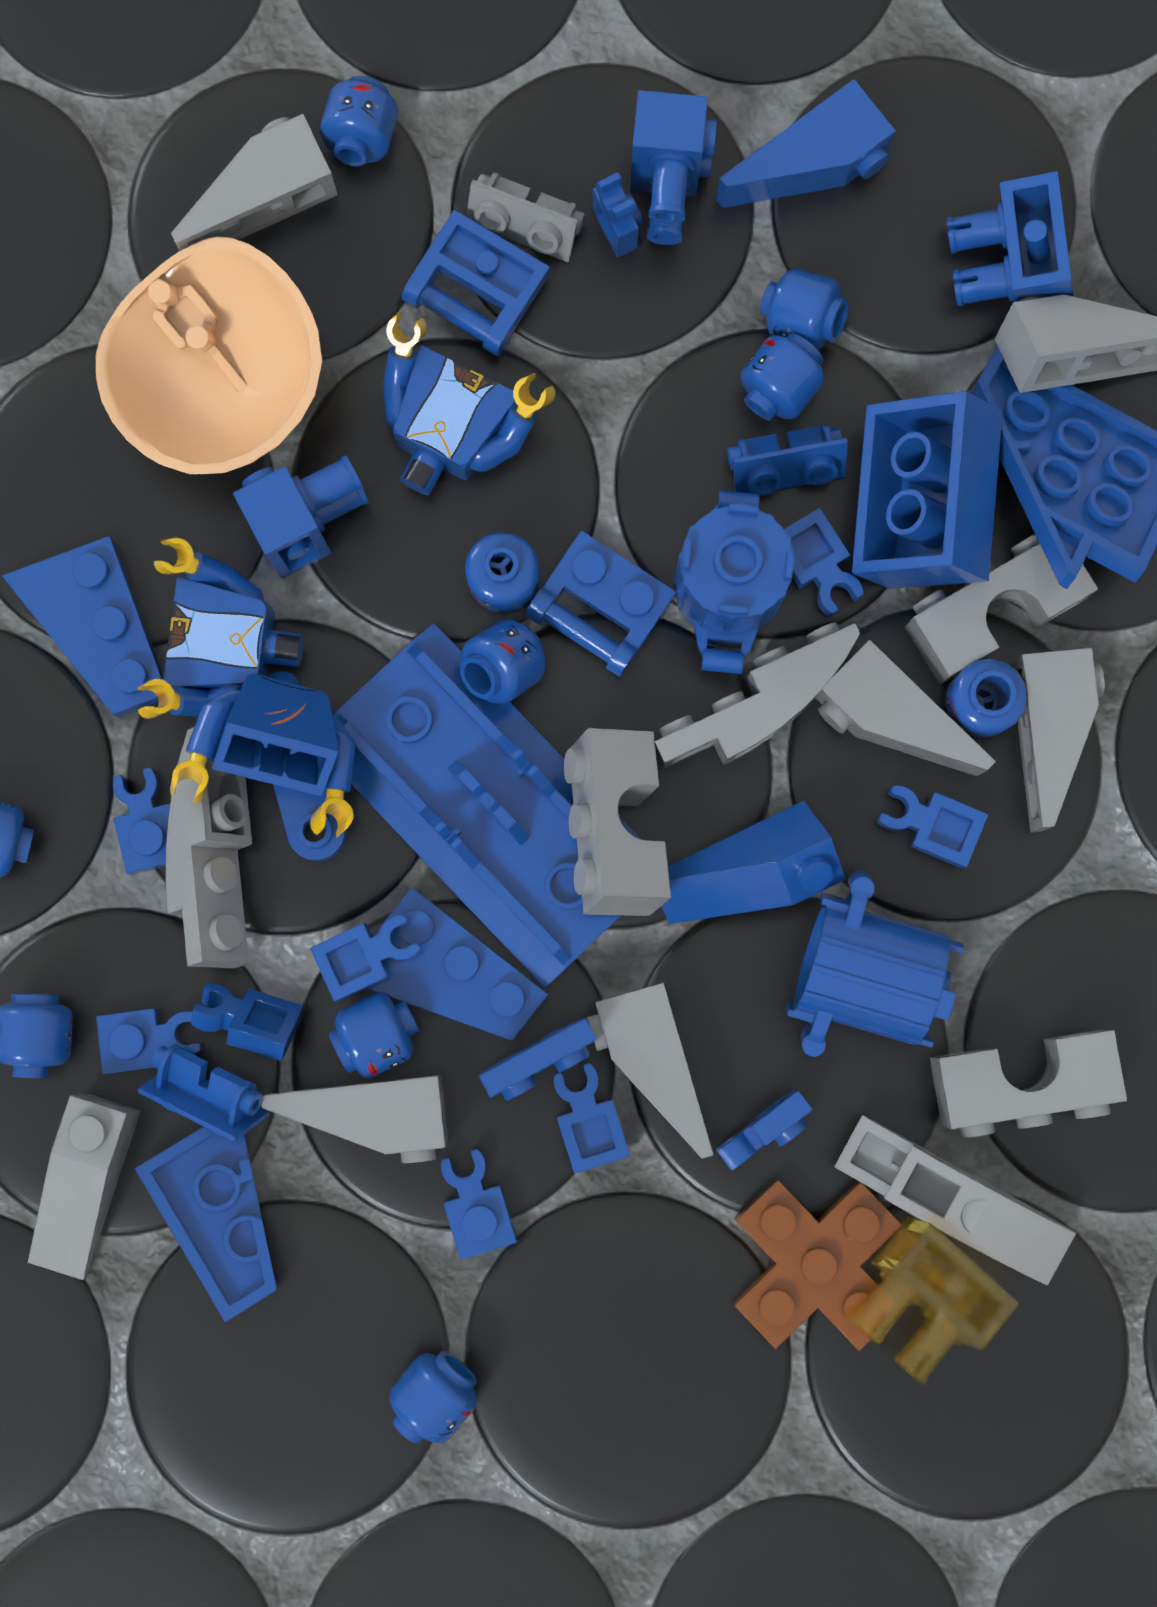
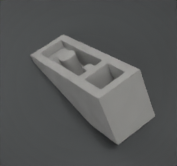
[171,114,338,251]
[995,294,1157,393]
[816,640,996,776]
[1011,648,1105,833]
[587,983,713,1159]
[261,1075,449,1163]
[28,1093,141,1280]

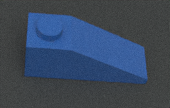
[716,79,896,208]
[661,801,846,924]

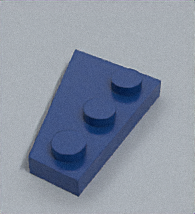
[2,536,164,717]
[367,887,548,1041]
[135,1127,277,1322]

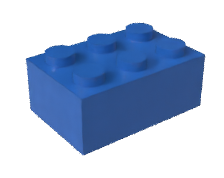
[852,391,1003,589]

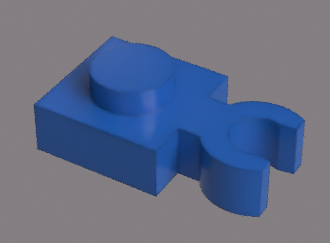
[592,172,643,258]
[784,507,863,617]
[113,767,170,875]
[876,785,989,869]
[310,915,424,1002]
[191,983,303,1061]
[96,1009,204,1075]
[554,1063,630,1174]
[715,1089,813,1170]
[441,1148,517,1260]

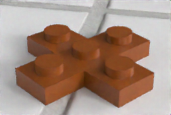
[733,1179,902,1351]

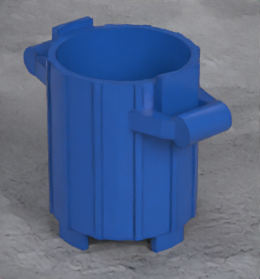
[673,490,796,674]
[786,870,964,1057]

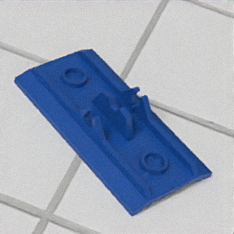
[333,623,642,988]

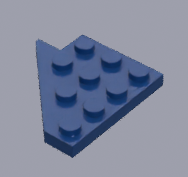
[971,346,1157,589]

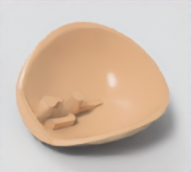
[95,237,322,474]

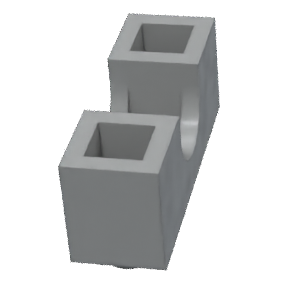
[905,534,1098,685]
[564,728,671,916]
[930,1030,1127,1138]

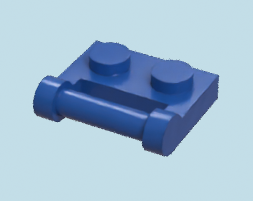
[401,210,550,357]
[525,530,676,677]

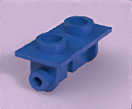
[727,423,848,495]
[138,1045,269,1142]

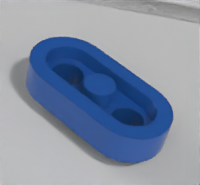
[273,784,347,862]

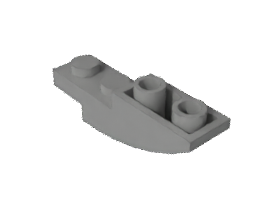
[655,622,860,769]
[166,727,252,968]
[834,1115,1076,1286]

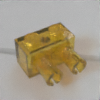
[849,1217,1019,1385]

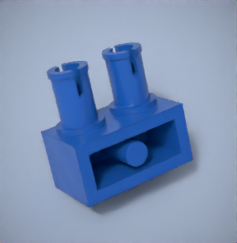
[630,90,717,245]
[947,171,1073,307]
[233,455,369,579]

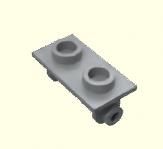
[466,172,586,263]

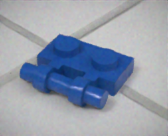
[478,1018,597,1101]

